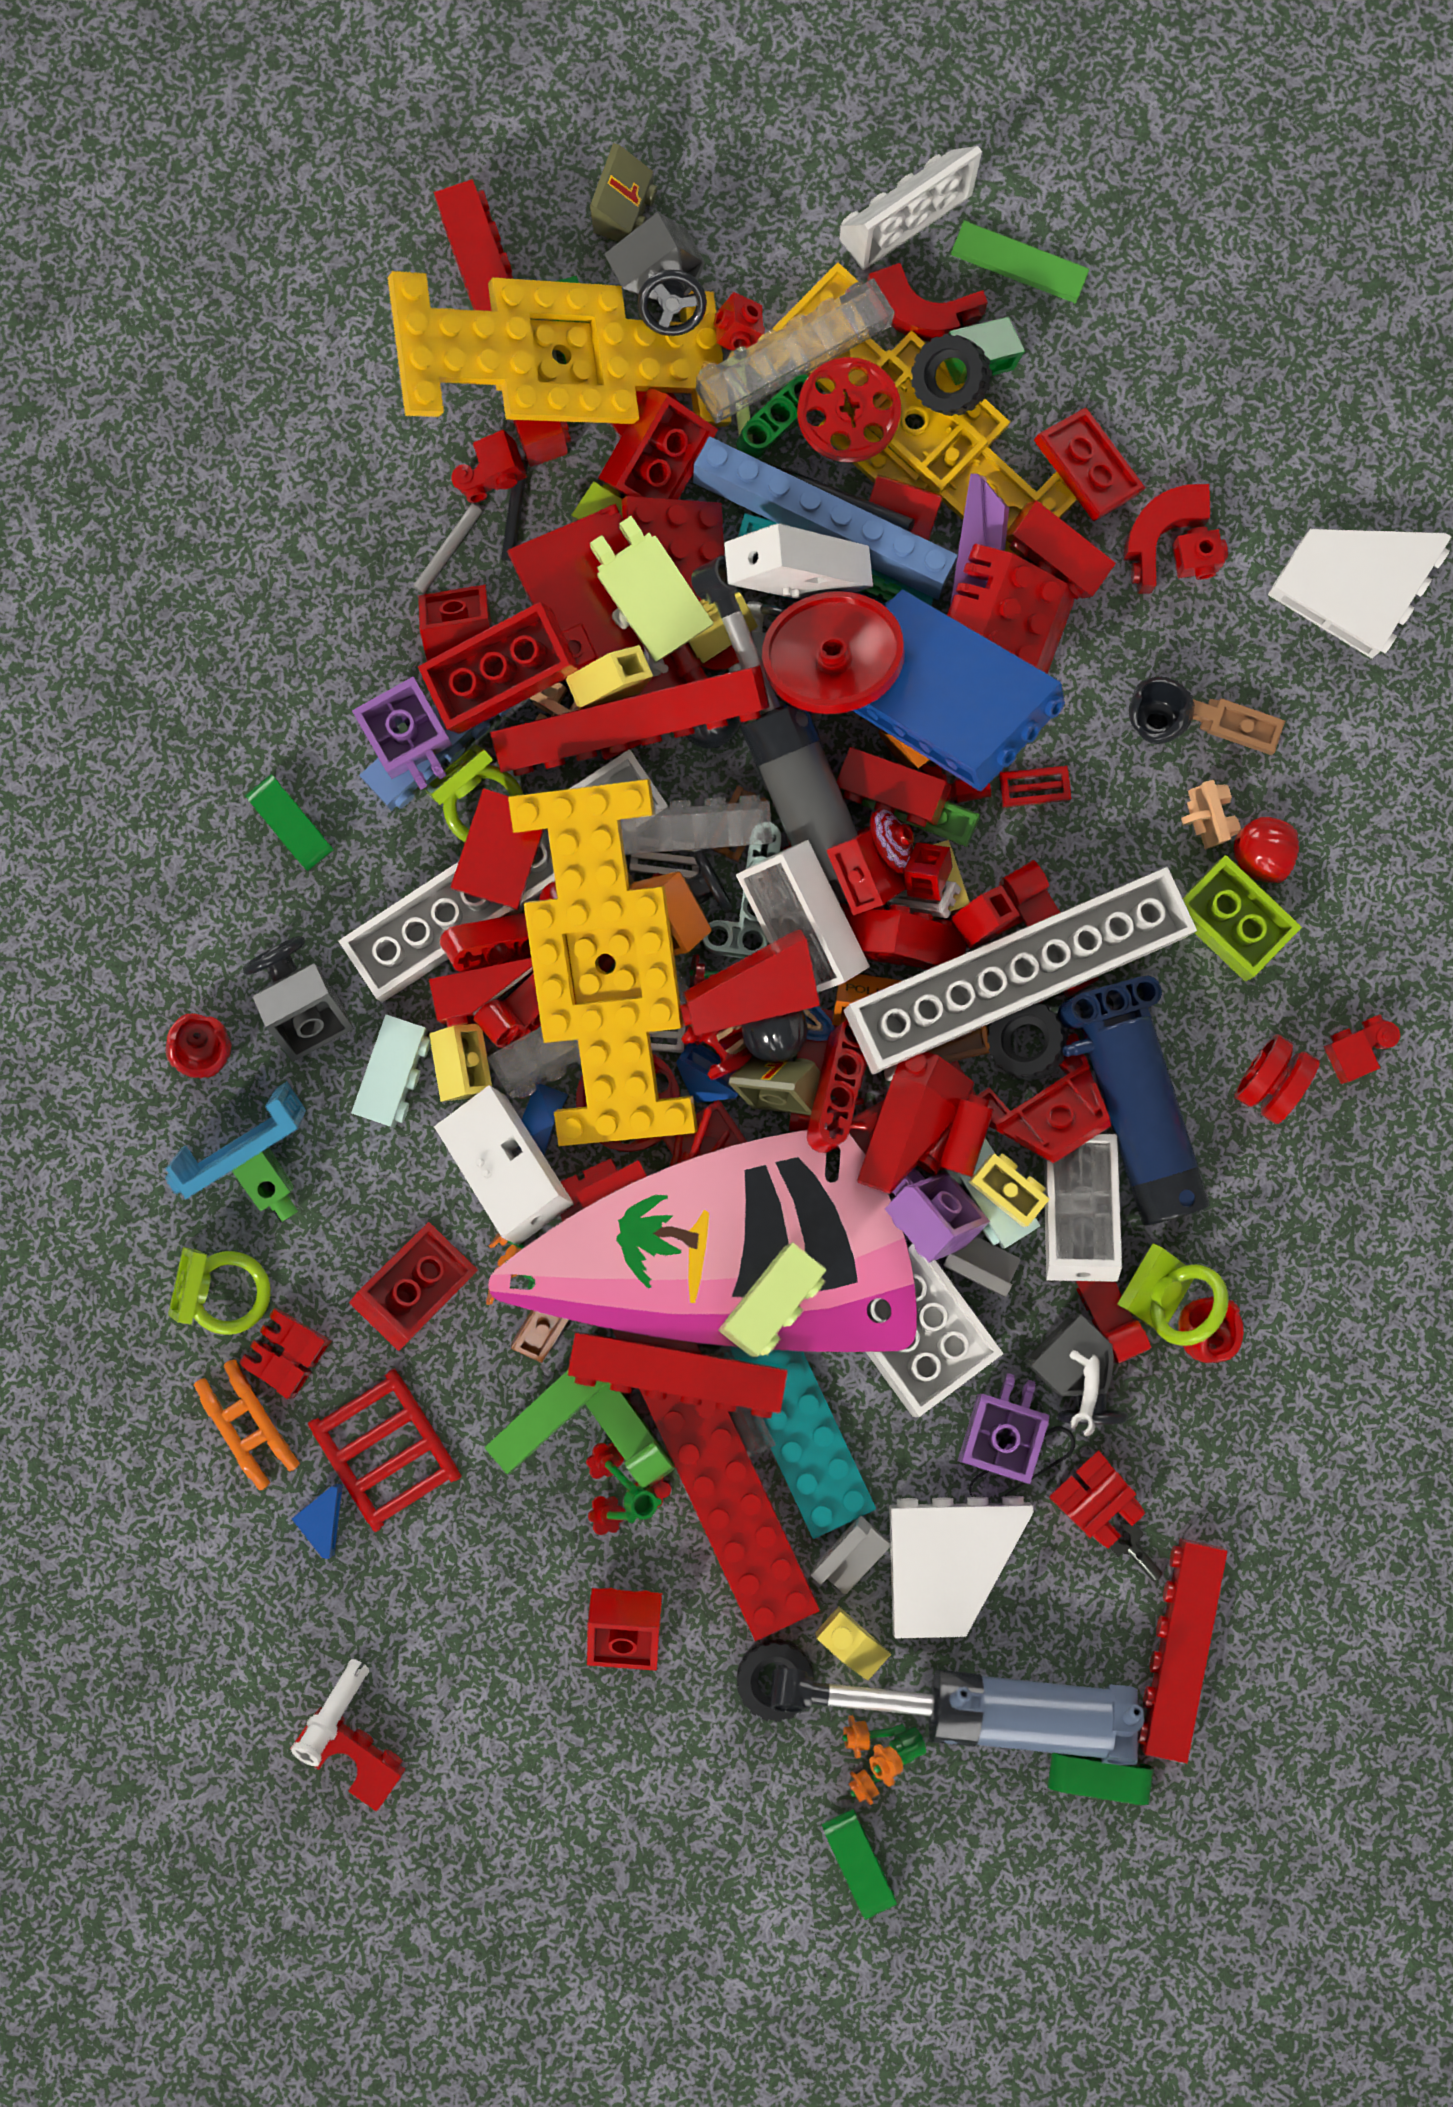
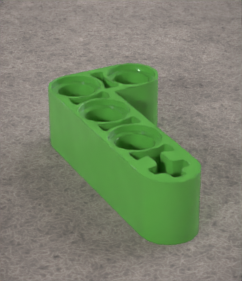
[586,1383,675,1489]

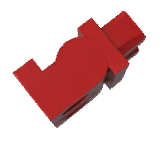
[1049,1450,1146,1549]

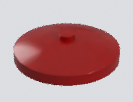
[762,591,905,714]

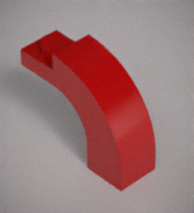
[867,263,988,342]
[1123,484,1210,594]
[952,885,1022,949]

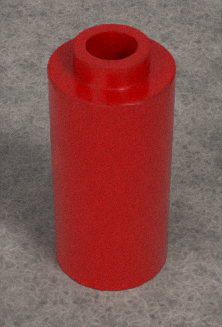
[939,1095,994,1177]

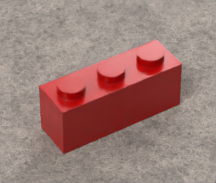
[1006,500,1116,600]
[837,747,952,828]

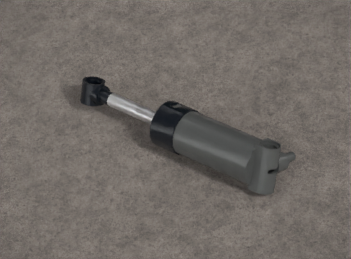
[691,556,858,904]

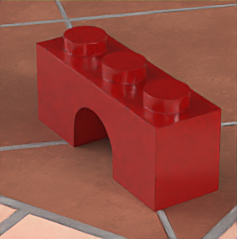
[290,1707,406,1812]

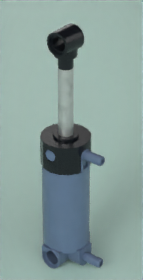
[770,1668,1144,1765]

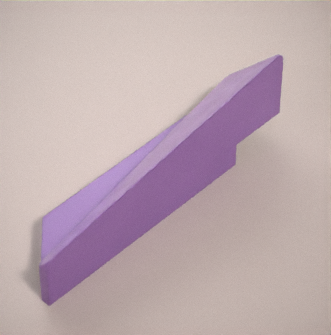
[950,473,1009,605]

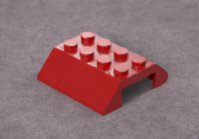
[947,544,1074,674]

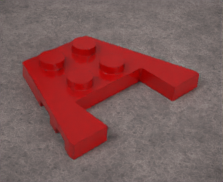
[977,1033,1111,1164]

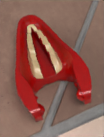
[681,1025,753,1080]

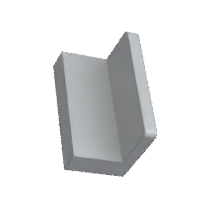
[941,1236,1020,1297]
[810,1515,891,1594]

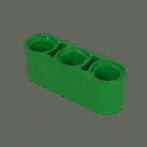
[736,374,820,459]
[245,774,334,872]
[1047,1753,1154,1805]
[821,1808,898,1920]

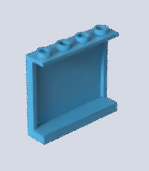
[165,1081,306,1199]

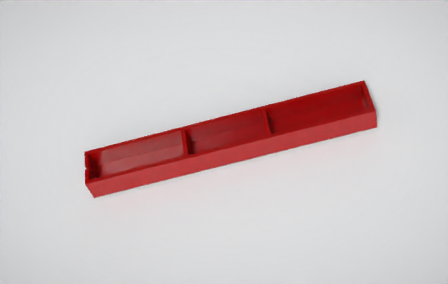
[560,1158,820,1641]

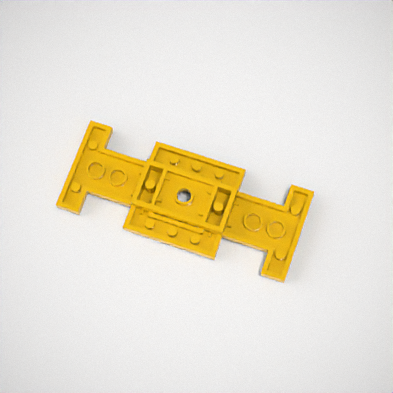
[744,262,1078,556]
[388,271,731,427]
[508,779,698,1146]

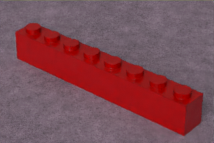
[490,665,770,776]

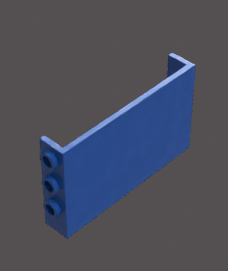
[853,589,1065,791]

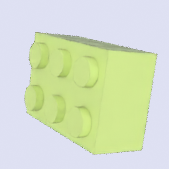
[718,1242,826,1357]

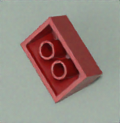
[598,388,718,500]

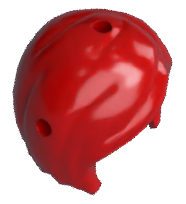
[1233,817,1299,883]
[165,1013,232,1078]
[1178,1296,1244,1363]

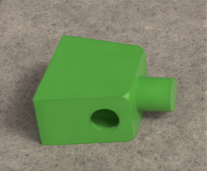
[231,1147,298,1222]

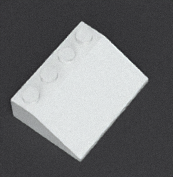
[839,146,982,271]
[866,1244,1004,1417]

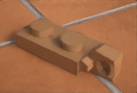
[1193,698,1285,755]

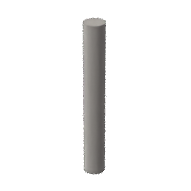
[413,504,482,594]

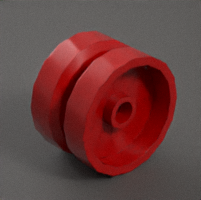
[1234,1034,1320,1124]

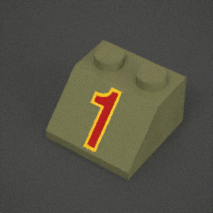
[590,143,658,242]
[728,1057,821,1115]

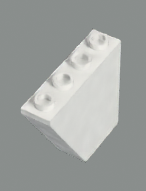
[1267,529,1451,659]
[889,1496,1033,1638]

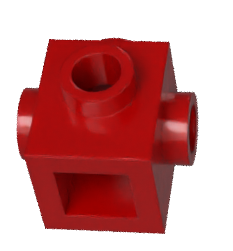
[714,292,765,356]
[1172,527,1228,580]

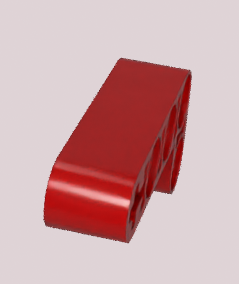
[999,860,1099,998]
[439,881,567,972]
[473,942,606,1050]
[807,1019,868,1153]
[1076,1281,1151,1364]

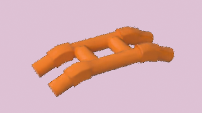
[194,1359,300,1490]

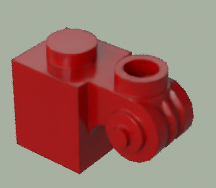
[451,429,527,503]
[1323,1014,1400,1084]

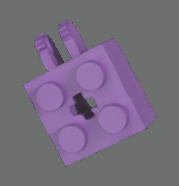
[352,677,452,790]
[885,1168,990,1263]
[958,1373,1049,1484]

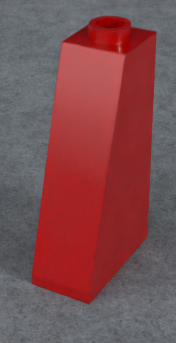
[680,929,820,1036]

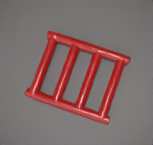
[308,1368,462,1532]

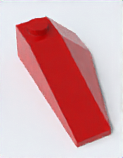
[857,1052,975,1194]

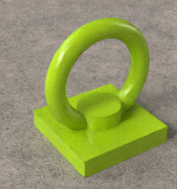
[423,744,523,842]
[1118,1243,1228,1346]
[168,1247,271,1335]

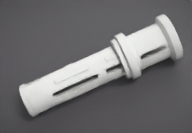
[291,1659,369,1766]

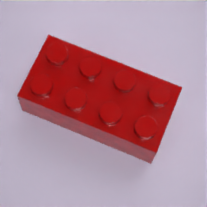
[418,602,580,734]

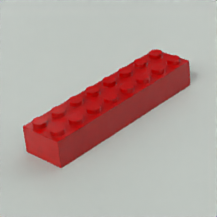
[434,179,571,467]

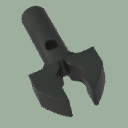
[1110,1522,1163,1581]

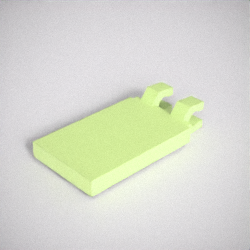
[590,516,714,664]

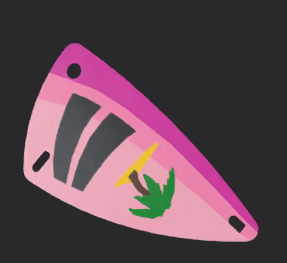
[488,1127,916,1352]

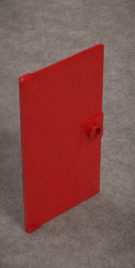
[507,504,687,761]

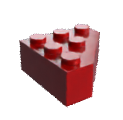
[840,903,966,970]

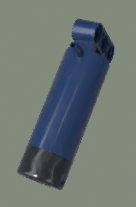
[1058,975,1210,1226]

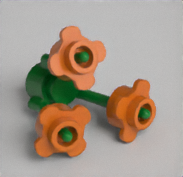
[842,1715,926,1805]

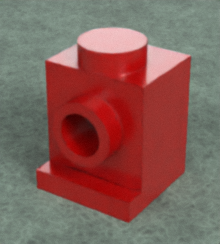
[904,842,953,901]

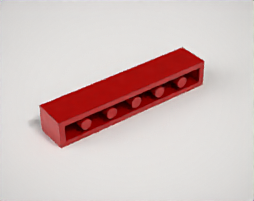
[567,1332,788,1418]
[1138,1538,1228,1764]

